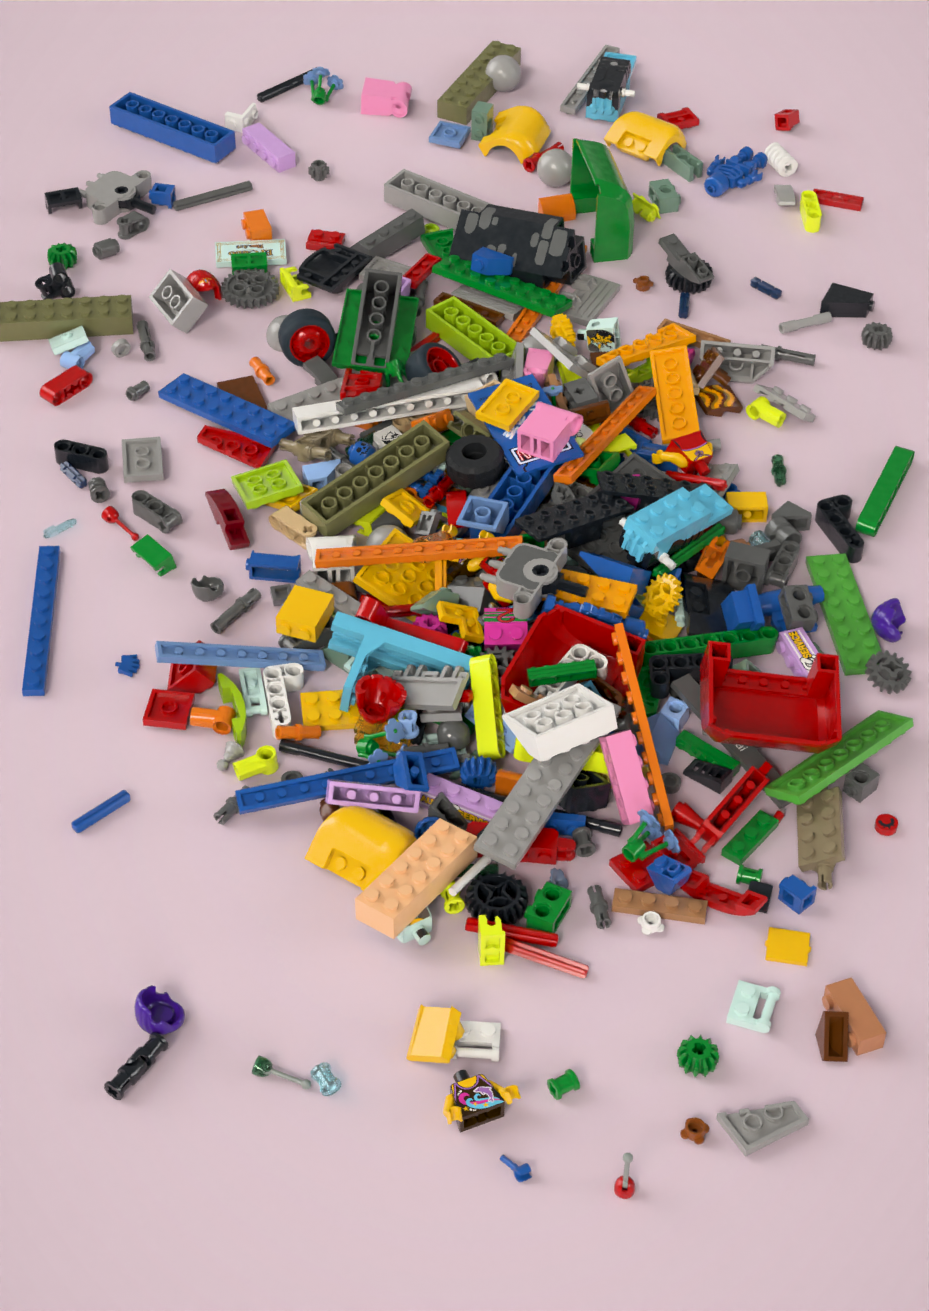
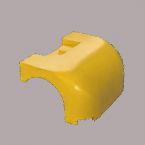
[478,106,551,164]
[604,111,687,166]
[304,806,417,891]

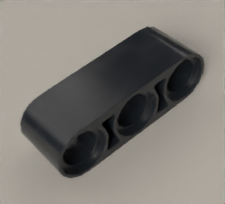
[54,439,109,474]

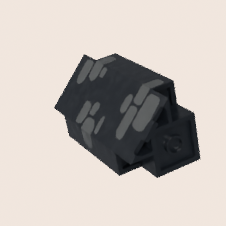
[448,204,587,289]

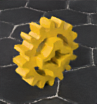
[550,313,576,347]
[642,573,683,619]

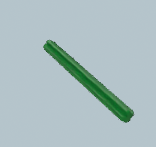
[652,523,726,578]

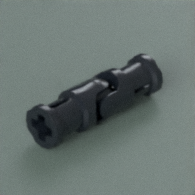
[104,1032,168,1100]

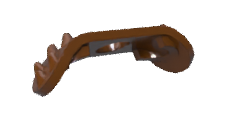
[579,676,627,718]

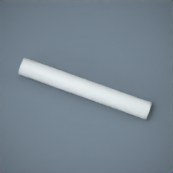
[448,855,492,896]

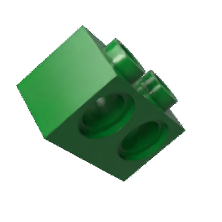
[524,881,572,933]

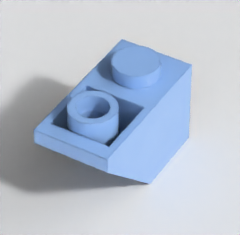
[302,459,341,490]

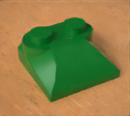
[579,451,620,486]

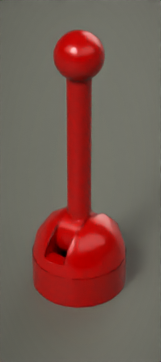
[101,506,139,541]

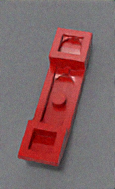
[446,489,467,528]
[680,869,768,916]

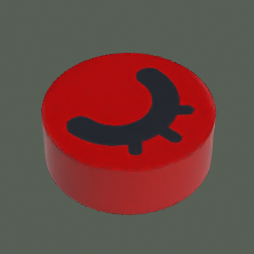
[874,814,898,836]

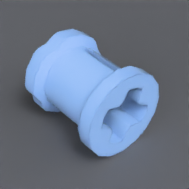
[398,710,419,739]

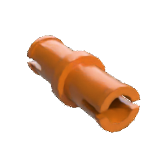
[249,357,275,386]
[275,724,321,741]

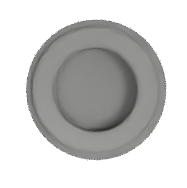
[111,339,131,358]

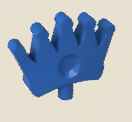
[115,654,140,677]

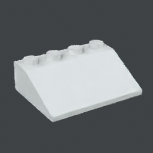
[502,683,618,762]

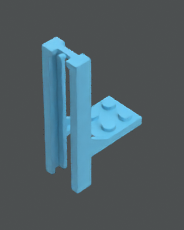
[328,611,473,712]

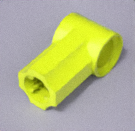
[746,396,786,428]
[233,745,278,781]

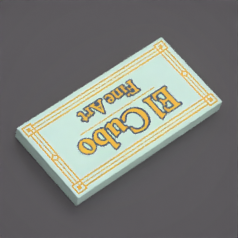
[215,239,287,268]

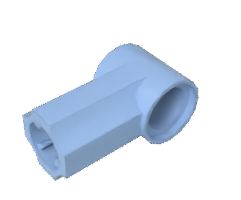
[60,341,95,369]

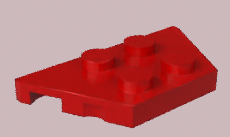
[340,368,383,400]

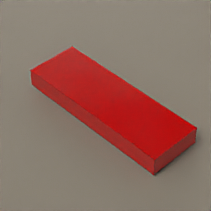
[813,189,864,211]
[403,253,442,289]

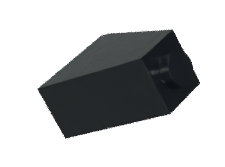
[820,283,875,318]

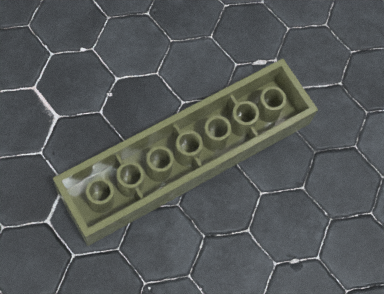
[437,41,521,125]
[0,295,133,342]
[301,420,450,536]

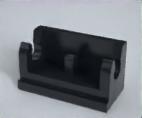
[44,187,82,214]

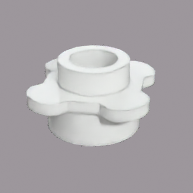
[637,911,664,935]

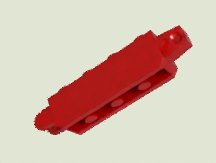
[690,761,773,854]
[465,821,576,865]

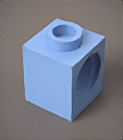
[659,696,690,732]

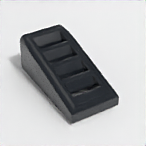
[683,759,733,794]

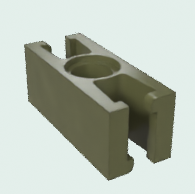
[447,410,494,439]

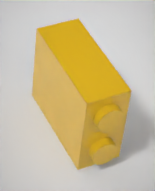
[275,585,334,643]

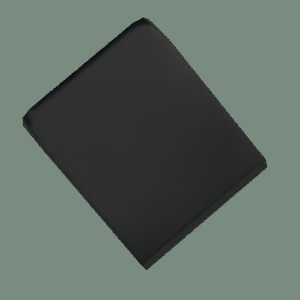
[748,880,773,914]

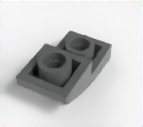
[303,355,338,386]

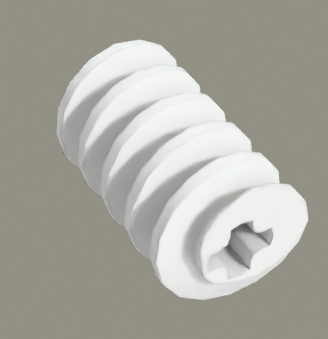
[764,142,798,177]

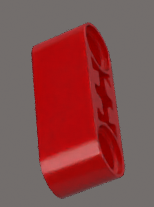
[39,365,93,406]

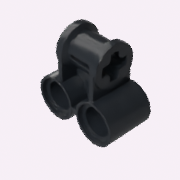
[35,262,76,300]

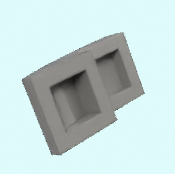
[774,185,795,205]

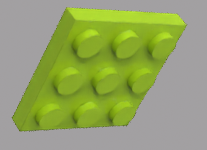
[231,459,304,510]

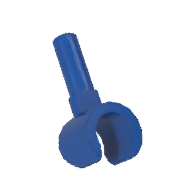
[500,1155,532,1182]

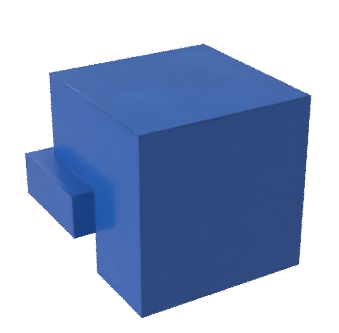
[721,584,765,631]

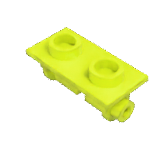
[632,193,661,222]

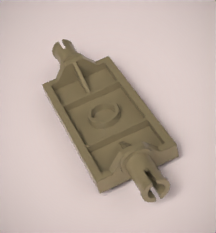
[797,786,845,890]

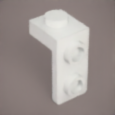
[225,103,258,133]

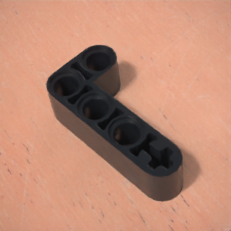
[815,495,864,563]
[648,653,733,699]

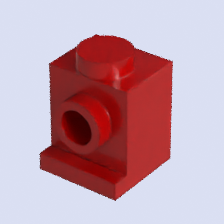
[774,109,800,131]

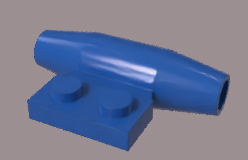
[758,585,824,639]

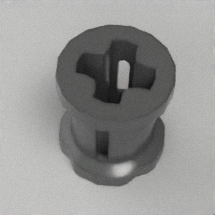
[572,827,596,857]

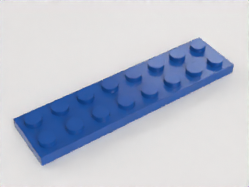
[158,373,296,448]

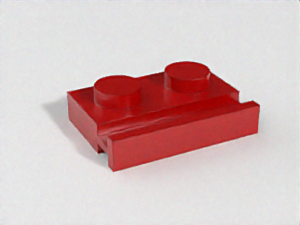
[306,229,345,251]
[651,828,706,869]

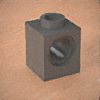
[843,763,880,803]

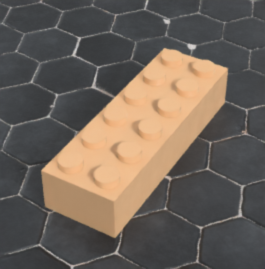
[355,818,477,939]

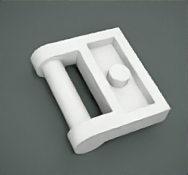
[452,1021,501,1062]

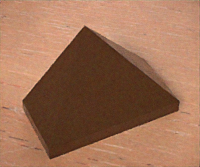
[815,1011,849,1062]

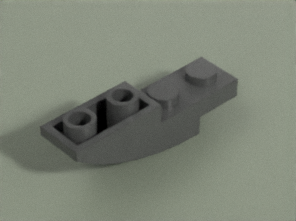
[658,233,714,284]

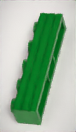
[527,659,597,687]
[676,729,740,778]

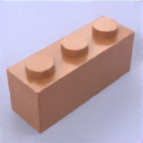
[822,977,886,1056]

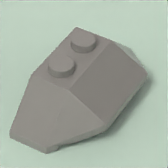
[699,340,776,384]

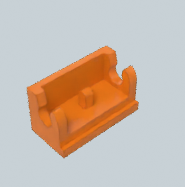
[694,536,730,579]

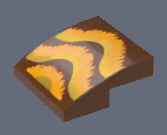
[694,384,743,417]

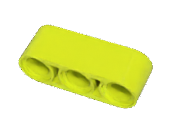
[799,190,822,233]

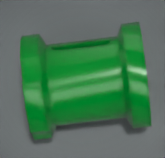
[736,864,763,885]
[547,1069,580,1100]

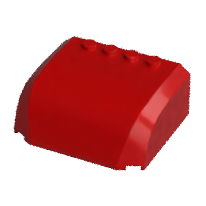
[501,604,646,713]
[700,641,842,754]

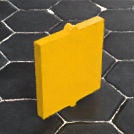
[765,927,811,966]

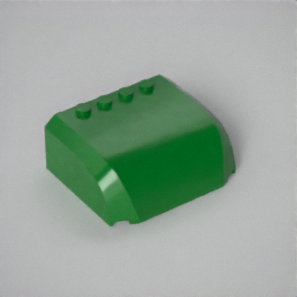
[570,138,634,263]

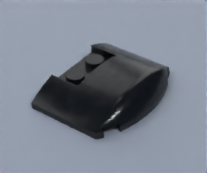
[297,243,372,294]
[681,572,735,636]

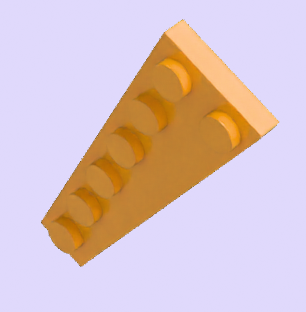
[596,323,696,366]

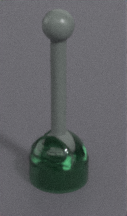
[252,1055,311,1089]

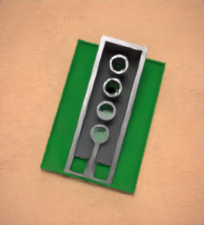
[332,268,419,376]

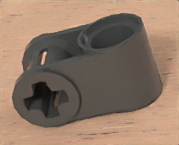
[117,211,150,240]

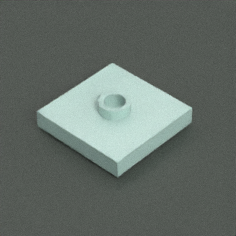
[48,326,89,355]

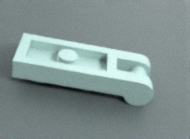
[238,668,268,718]

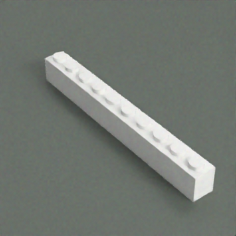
[292,377,483,435]

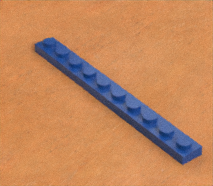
[22,546,61,696]
[235,747,460,815]

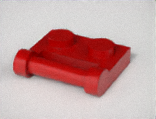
[657,107,700,129]

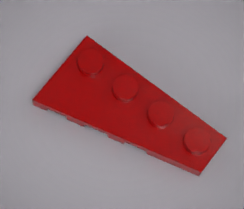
[197,425,276,468]

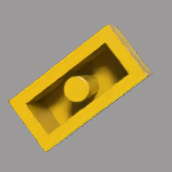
[725,492,768,522]

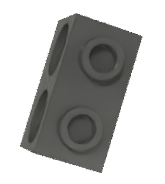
[778,585,818,631]

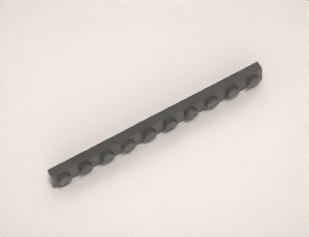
[336,353,513,416]

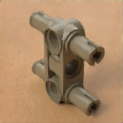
[279,428,355,462]

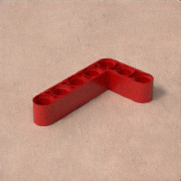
[355,597,469,654]

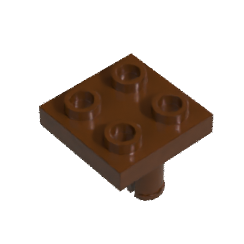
[692,346,731,389]

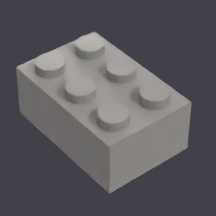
[149,269,208,333]

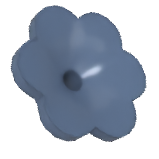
[547,868,569,889]

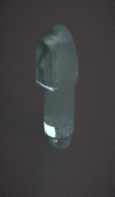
[43,518,77,538]

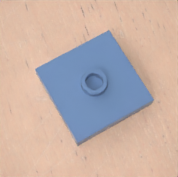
[429,121,471,149]

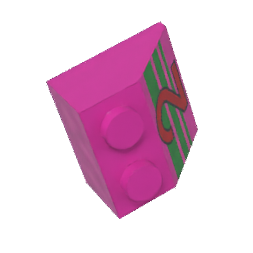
[484,608,528,651]

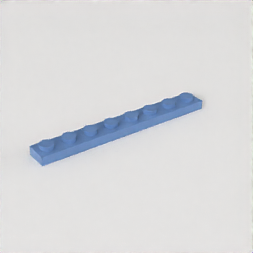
[155,641,326,671]

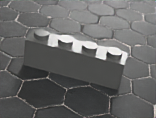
[350,209,425,259]

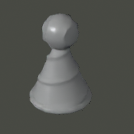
[216,741,245,771]

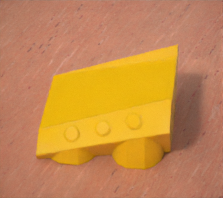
[406,1004,465,1063]

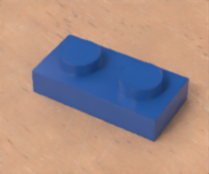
[543,812,586,836]

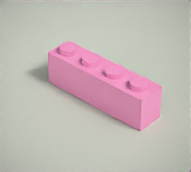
[599,730,655,825]

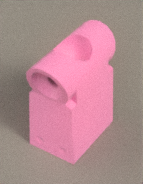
[361,77,412,118]
[523,348,554,396]
[517,401,583,462]

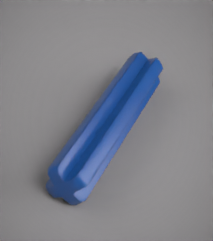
[71,790,131,833]

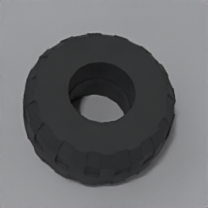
[445,434,505,489]

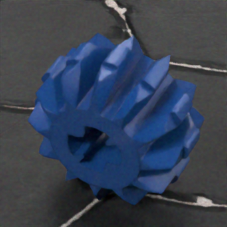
[460,755,497,790]

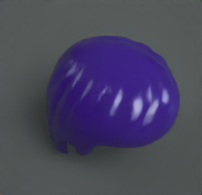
[871,598,906,643]
[134,985,185,1035]

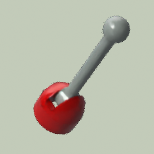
[614,1153,635,1199]

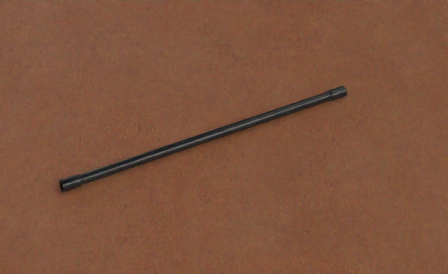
[279,739,623,837]

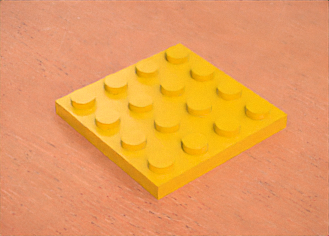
[352,528,451,622]

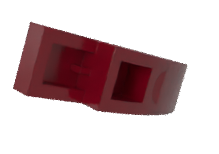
[205,489,250,550]

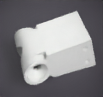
[306,535,356,583]

